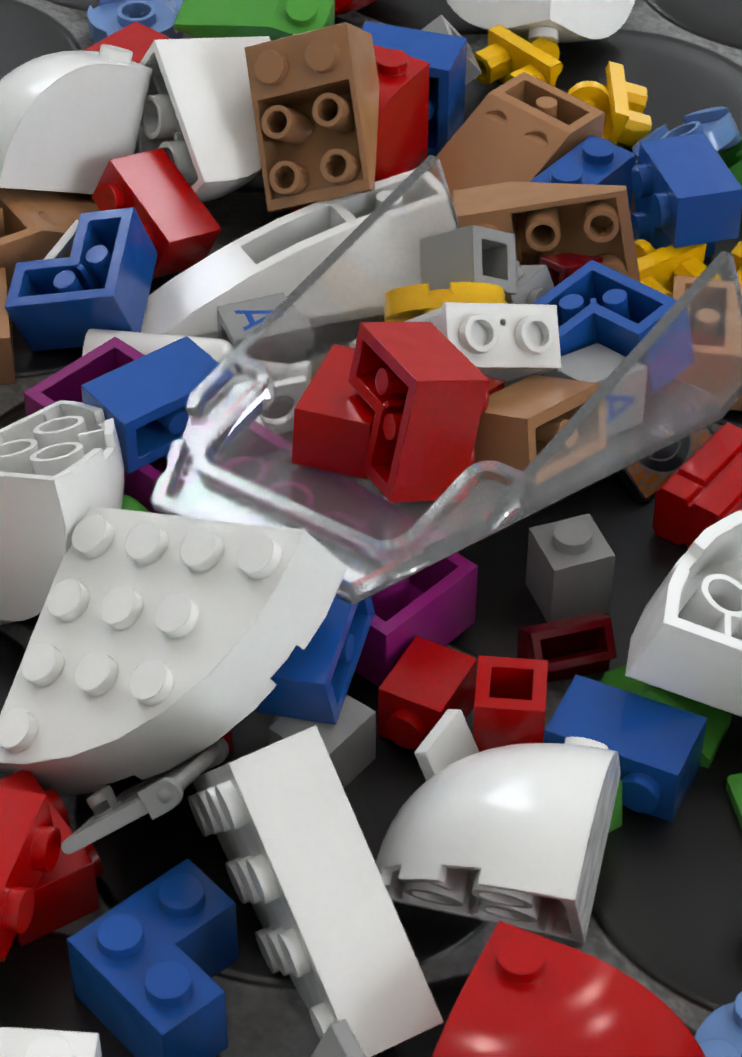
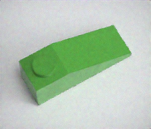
[173,0,335,41]

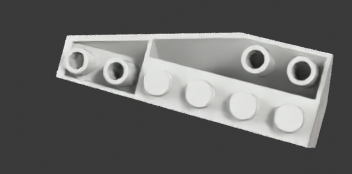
[141,167,454,338]

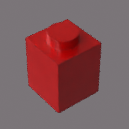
[378,636,477,750]
[473,655,548,752]

